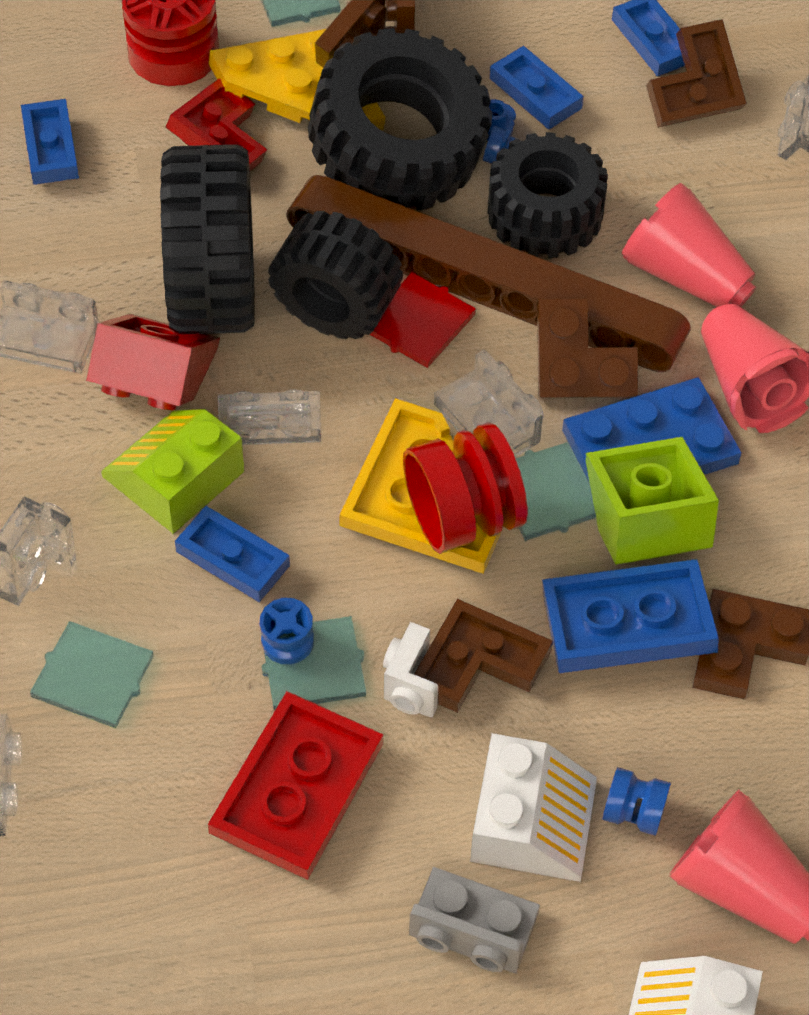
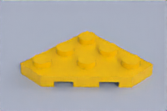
[209,29,385,131]
[339,398,501,574]

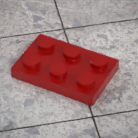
[208,691,384,880]

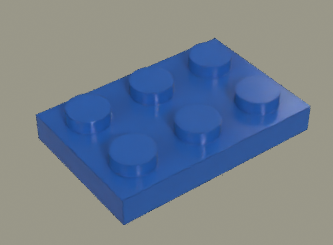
[562,377,741,484]
[542,559,719,673]

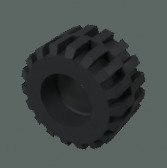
[487,132,608,259]
[268,211,403,339]

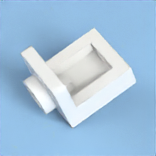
[383,622,438,717]

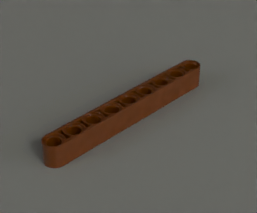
[286,175,691,372]

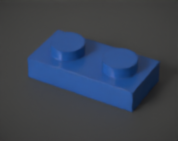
[612,0,685,77]
[489,45,584,130]
[20,99,79,185]
[175,506,290,603]

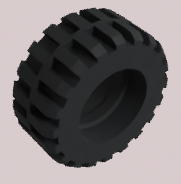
[308,28,492,210]
[160,144,255,335]

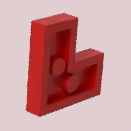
[165,78,268,171]

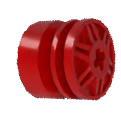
[122,0,219,86]
[403,422,528,554]

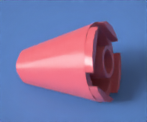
[622,183,757,307]
[701,304,809,433]
[669,790,809,944]

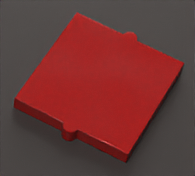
[369,272,476,368]

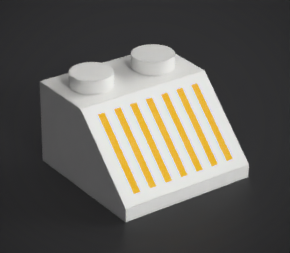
[470,733,597,882]
[629,956,763,1015]

